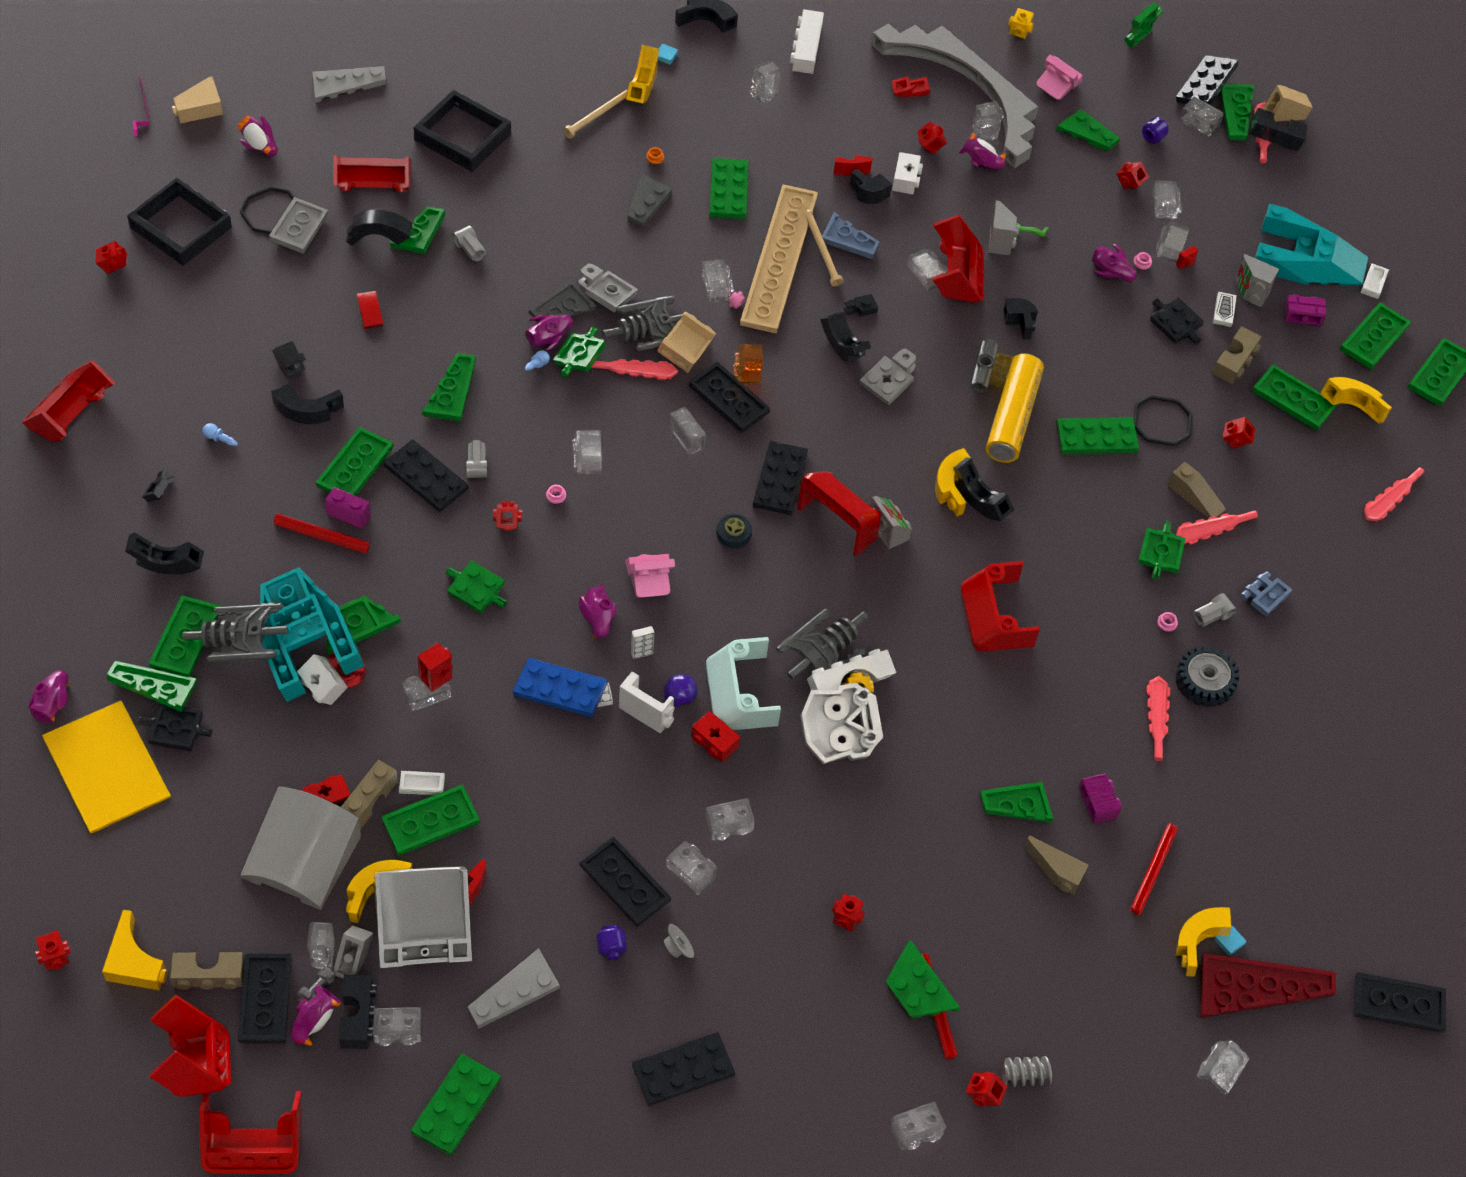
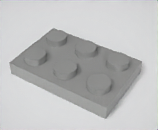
[269,197,328,254]

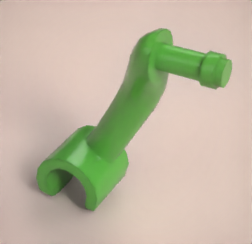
[1014,223,1049,238]

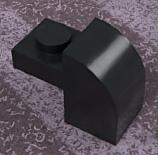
[850,169,892,204]
[1003,298,1038,339]
[272,341,306,377]

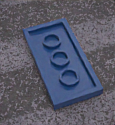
[513,657,607,718]

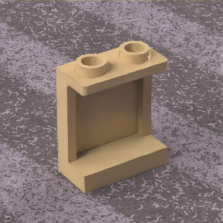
[657,312,716,373]

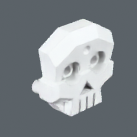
[800,683,883,765]

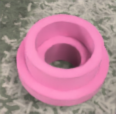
[1133,252,1152,270]
[728,291,745,309]
[546,484,566,504]
[1157,612,1178,632]

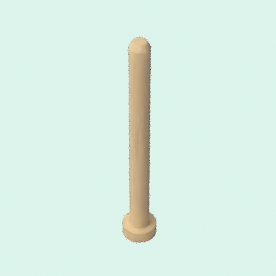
[563,90,628,139]
[805,210,843,287]

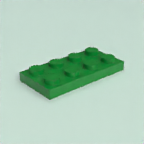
[709,158,749,219]
[1340,303,1411,370]
[1407,338,1466,407]
[1252,364,1338,431]
[1056,417,1139,454]
[316,427,394,497]
[148,595,221,677]
[381,784,480,856]
[411,1053,501,1156]

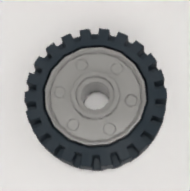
[1176,646,1240,707]

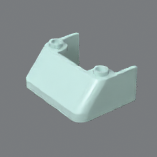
[706,637,781,730]

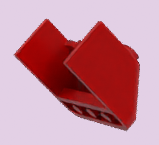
[333,155,412,192]
[932,214,984,303]
[22,360,115,442]
[797,471,881,557]
[960,561,1040,652]
[150,995,231,1097]
[199,1091,302,1174]

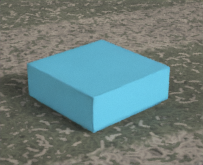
[658,44,678,65]
[1214,925,1247,956]

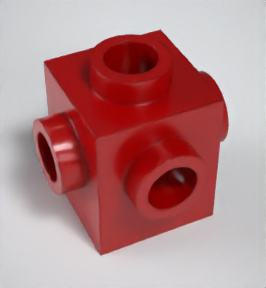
[917,121,947,154]
[1116,162,1149,189]
[96,241,127,274]
[1223,417,1255,449]
[493,501,522,531]
[832,894,865,932]
[35,930,71,971]
[966,1072,1008,1107]

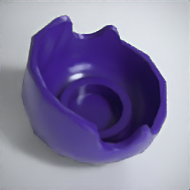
[664,674,697,707]

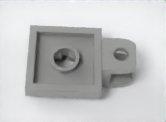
[578,264,638,313]
[860,349,916,406]

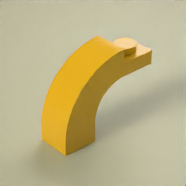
[626,45,660,104]
[1320,377,1392,424]
[935,448,971,516]
[346,860,413,923]
[1176,907,1231,976]

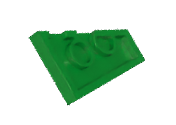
[1056,109,1120,152]
[389,206,446,254]
[979,782,1053,823]

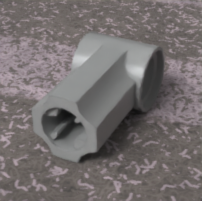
[452,226,486,262]
[466,440,487,478]
[1193,593,1237,627]

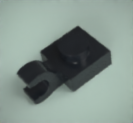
[843,294,878,316]
[142,469,175,502]

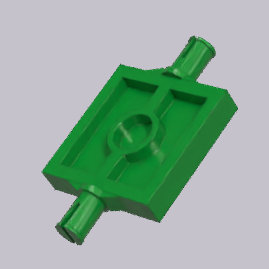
[1124,2,1163,48]
[553,326,606,378]
[1138,521,1186,580]
[446,560,507,614]

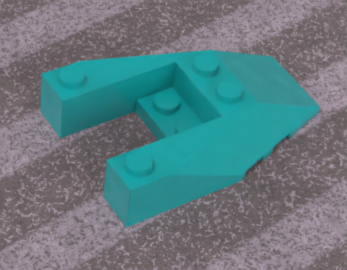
[1254,204,1368,286]
[260,567,365,702]

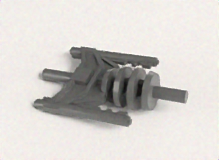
[602,296,690,352]
[183,603,288,662]
[776,609,868,679]

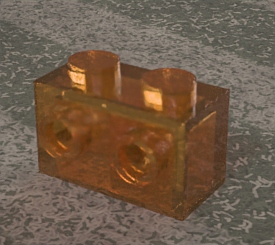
[733,344,763,384]

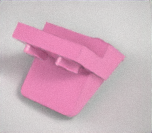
[1036,55,1082,100]
[625,554,675,598]

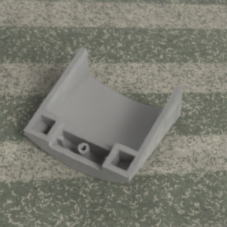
[240,786,361,910]
[374,866,472,968]

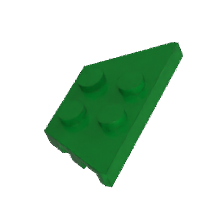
[326,596,401,656]
[886,940,961,1019]

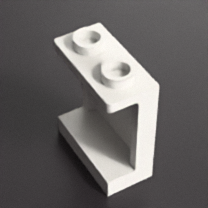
[619,672,675,733]

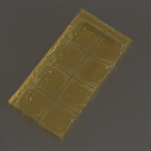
[989,352,1014,389]

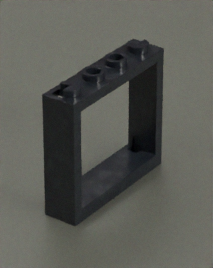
[413,89,511,172]
[127,177,232,266]

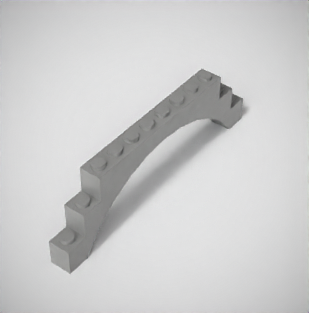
[871,24,1038,168]

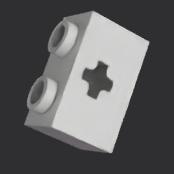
[892,152,923,194]
[297,654,348,705]

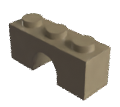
[1212,326,1262,384]
[341,760,398,830]
[170,952,245,990]

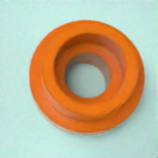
[646,147,664,164]

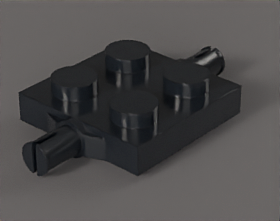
[1150,297,1204,345]
[138,703,213,751]

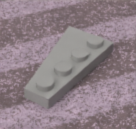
[312,66,386,103]
[468,948,560,1029]

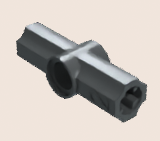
[971,339,998,393]

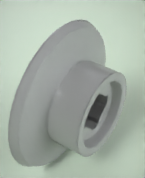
[664,924,694,958]

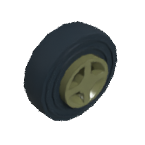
[716,513,752,548]

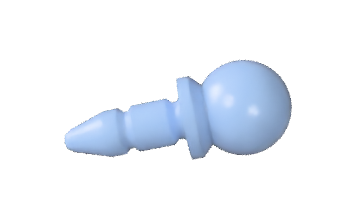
[525,350,550,371]
[202,423,238,446]

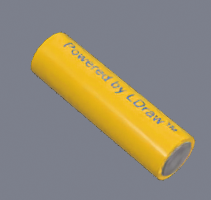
[985,354,1044,463]

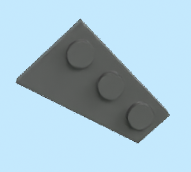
[627,174,672,228]
[528,280,597,322]

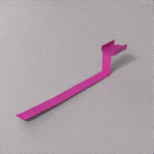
[132,73,149,136]

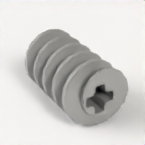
[1002,1056,1052,1087]

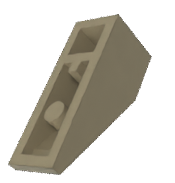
[1168,462,1226,518]
[1024,835,1089,895]

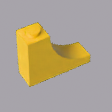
[102,910,168,990]

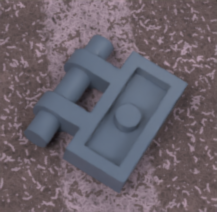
[1240,571,1293,617]

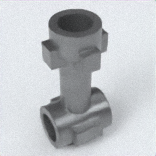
[296,968,336,1003]

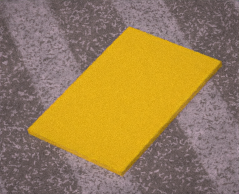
[42,701,171,834]

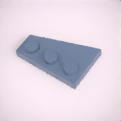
[822,212,879,260]

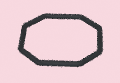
[240,186,295,234]
[1134,395,1193,446]

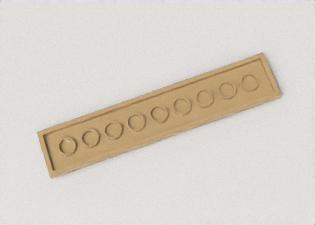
[740,184,818,334]

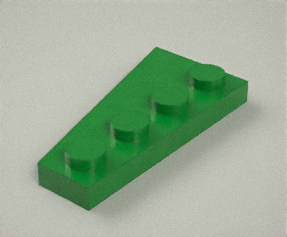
[1219,84,1254,140]
[422,353,476,421]
[107,661,197,712]

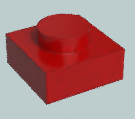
[1176,246,1198,270]

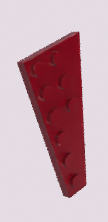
[1200,953,1336,1018]

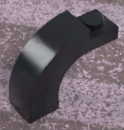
[675,0,738,33]
[346,210,413,246]
[820,312,871,362]
[271,383,344,424]
[953,457,1014,521]
[125,532,204,575]

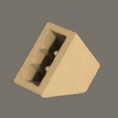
[172,77,223,124]
[1263,85,1313,122]

